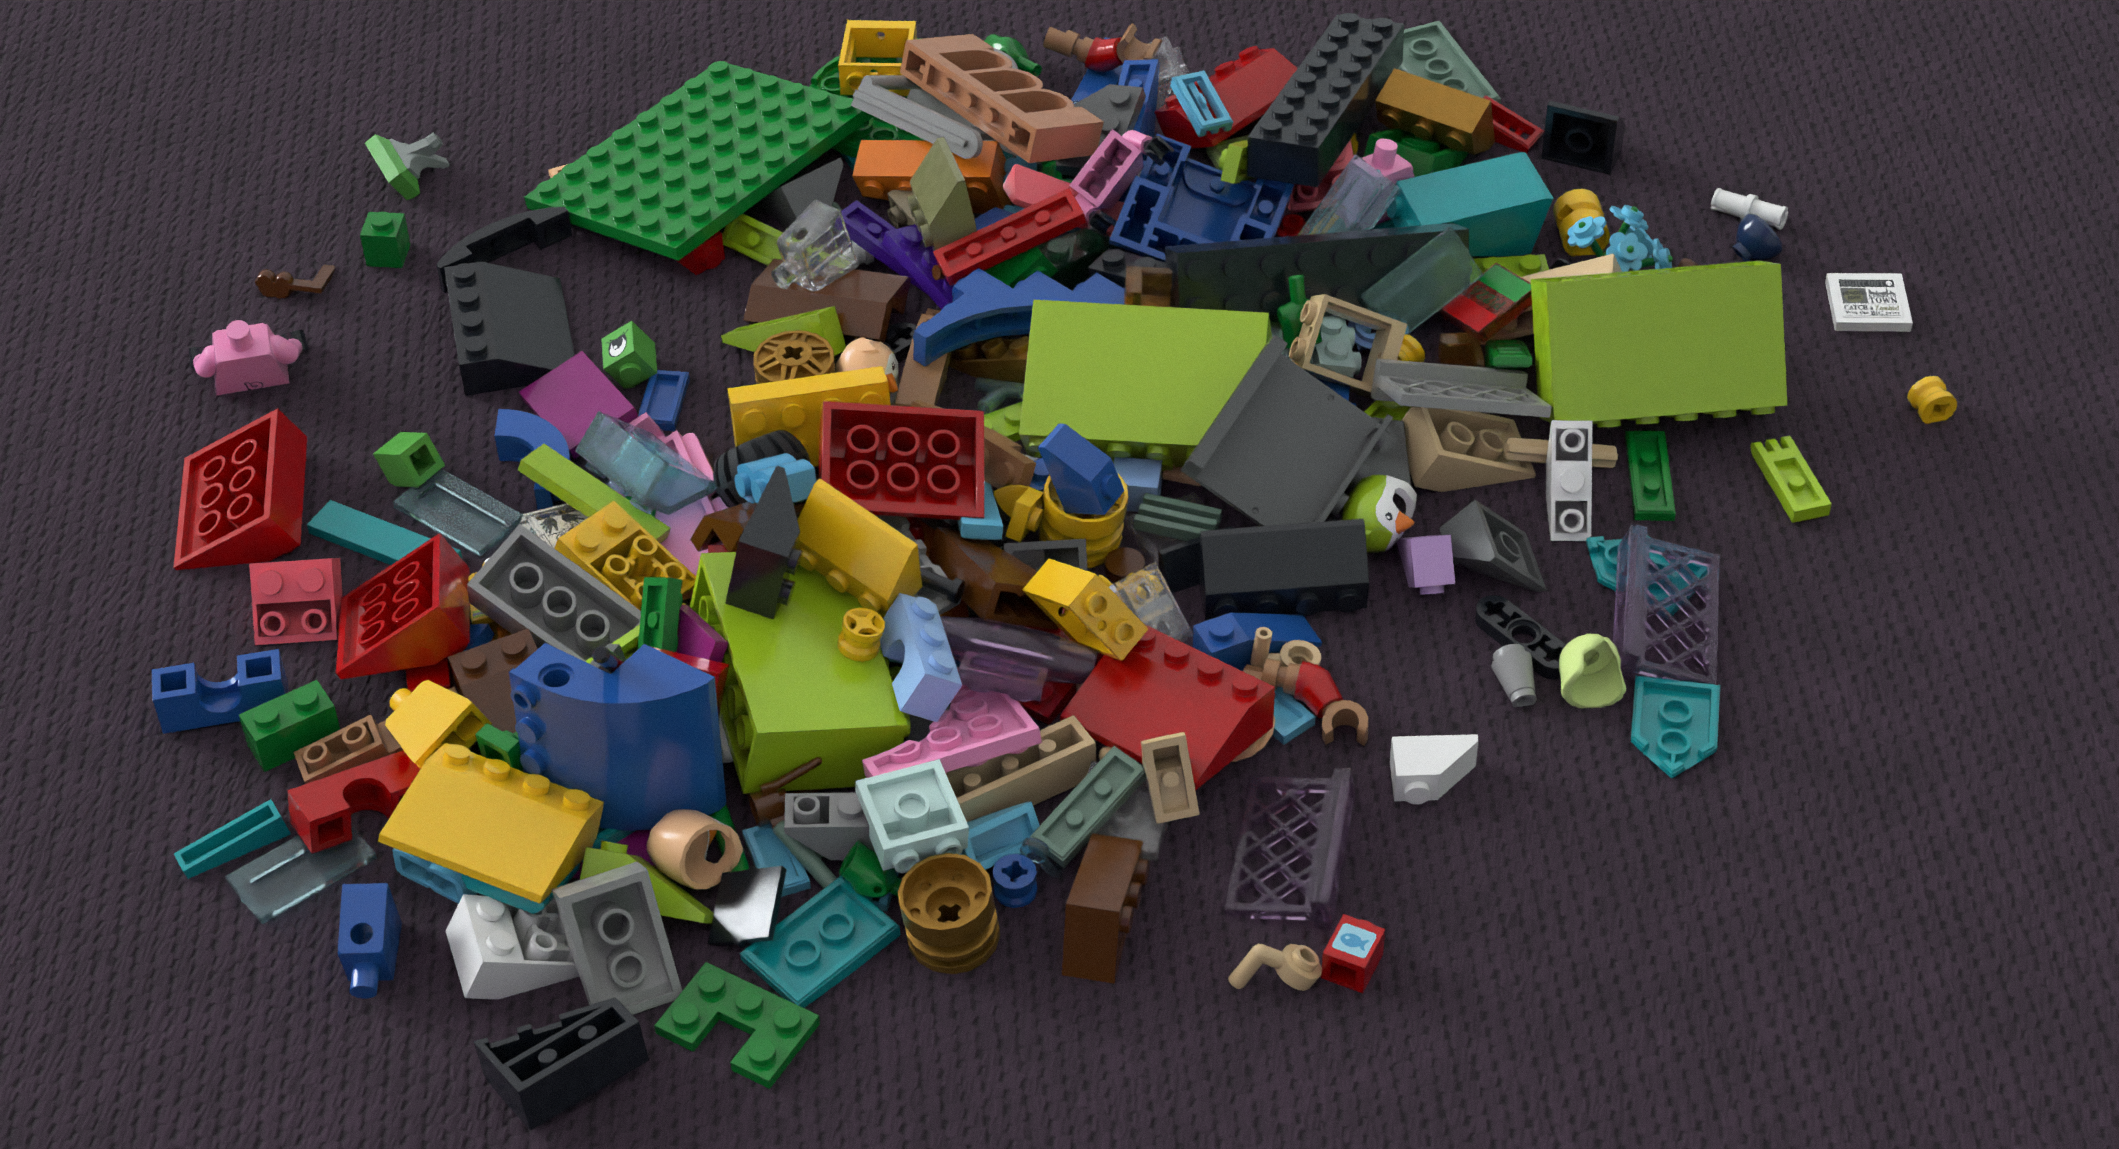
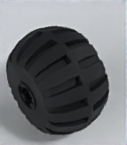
[713,430,810,508]

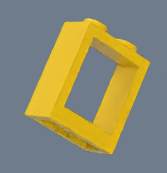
[838,20,917,96]
[1022,559,1148,661]

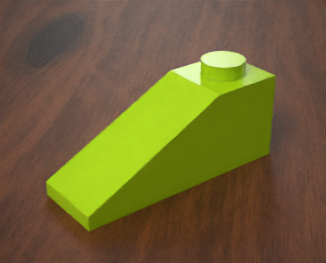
[721,306,846,360]
[580,841,714,924]

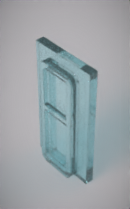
[1297,154,1401,236]
[1360,226,1484,335]
[393,469,524,556]
[226,825,377,924]

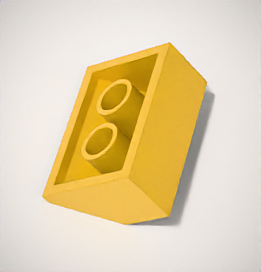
[796,478,922,617]

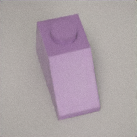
[1397,535,1455,595]

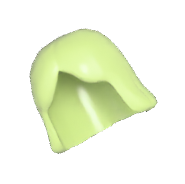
[1559,634,1626,708]

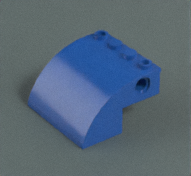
[1109,134,1294,262]
[509,643,726,831]

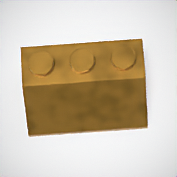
[1375,68,1495,155]

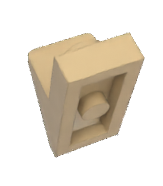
[1141,732,1200,824]

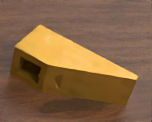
[948,336,1029,398]

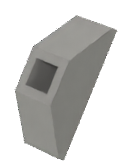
[784,793,875,860]

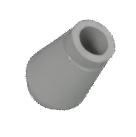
[1491,644,1537,708]

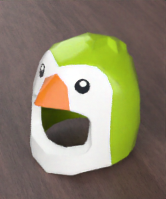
[1341,475,1417,553]

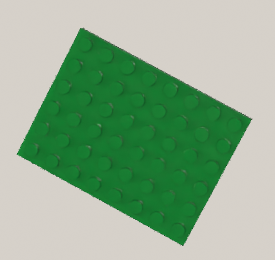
[524,61,873,261]

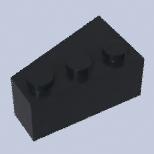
[473,997,649,1131]

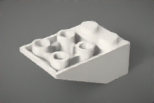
[446,894,579,999]

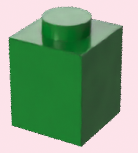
[360,212,411,268]

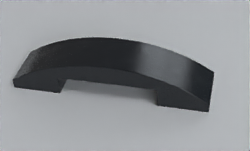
[436,207,572,293]

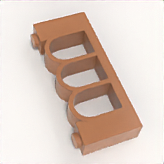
[900,34,1104,163]

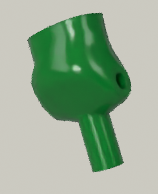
[984,34,1042,77]
[1277,275,1323,349]
[839,840,902,898]

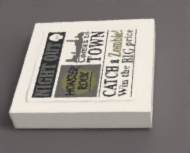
[1825,273,1913,332]

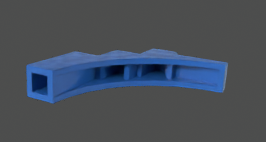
[913,268,1153,366]

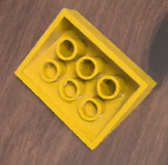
[378,743,604,904]

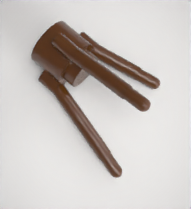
[748,757,824,830]

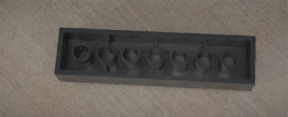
[1247,13,1404,187]
[1165,223,1470,321]

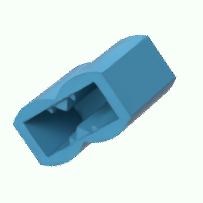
[735,453,816,504]

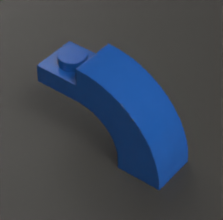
[494,409,571,515]

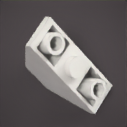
[1546,420,1592,541]

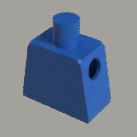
[338,883,402,999]

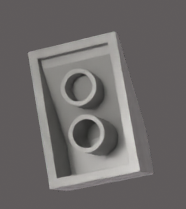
[552,861,682,1015]

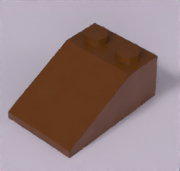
[448,629,538,734]

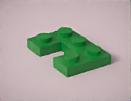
[654,962,820,1089]

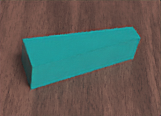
[174,799,291,879]

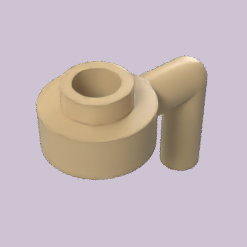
[1250,627,1321,668]
[1228,944,1322,991]

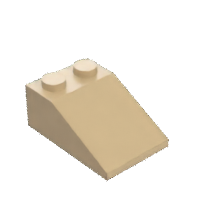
[1401,407,1536,492]

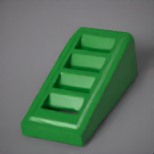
[1485,340,1532,371]

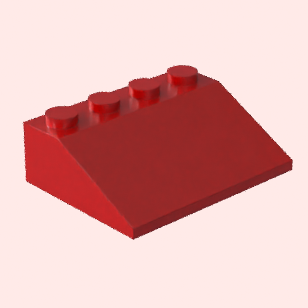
[819,401,984,520]
[173,408,307,570]
[336,533,470,680]
[1060,624,1275,791]

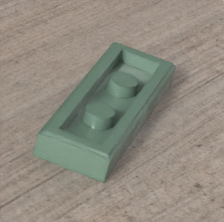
[1030,746,1147,868]

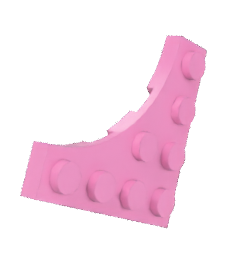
[862,660,1042,778]

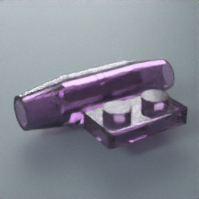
[940,616,1098,702]

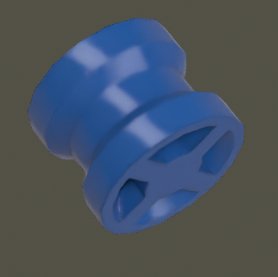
[993,854,1037,908]

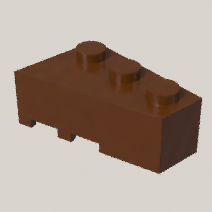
[1062,833,1150,984]

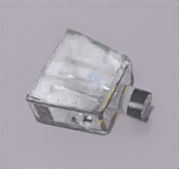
[771,199,859,292]

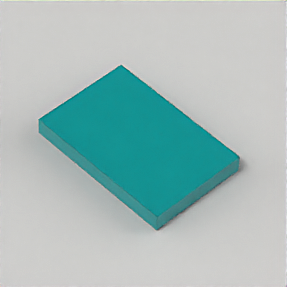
[740,876,901,1008]

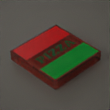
[1439,263,1532,343]

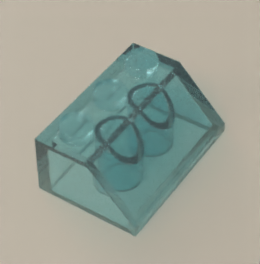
[575,411,716,515]

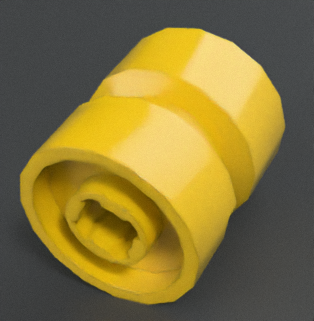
[1553,189,1610,256]

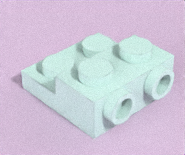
[1270,316,1362,378]
[855,759,969,873]

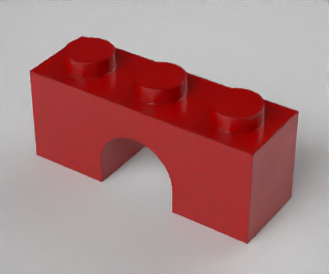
[287,750,420,854]

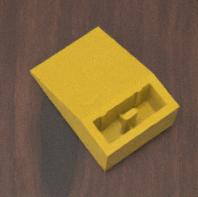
[554,501,696,611]

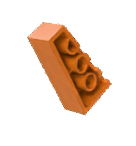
[852,140,1012,214]

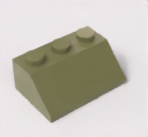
[907,137,977,251]

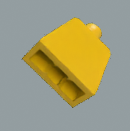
[385,680,492,769]

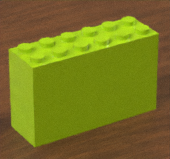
[1531,260,1787,427]
[1019,299,1272,471]
[690,552,911,794]

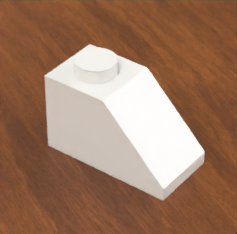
[1390,734,1478,804]

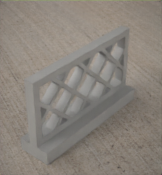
[1371,358,1552,418]

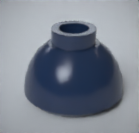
[1732,214,1782,262]

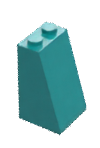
[1386,152,1554,256]

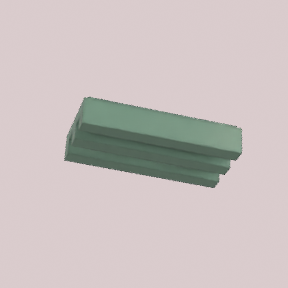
[1134,493,1222,541]

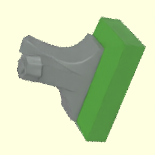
[365,132,449,200]

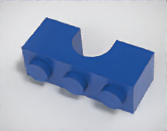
[152,649,289,734]

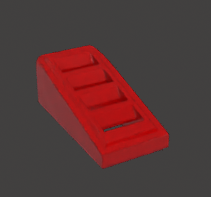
[1483,95,1544,153]

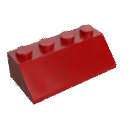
[1154,46,1298,148]

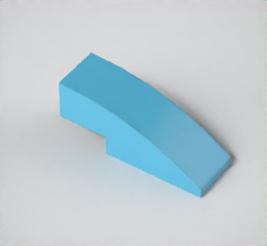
[906,801,1040,873]

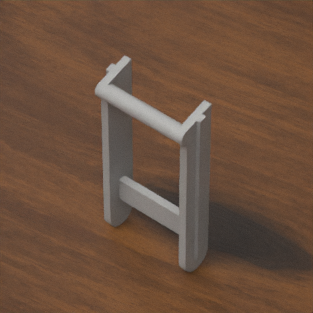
[851,75,1017,159]

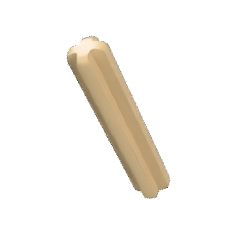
[1503,437,1618,468]

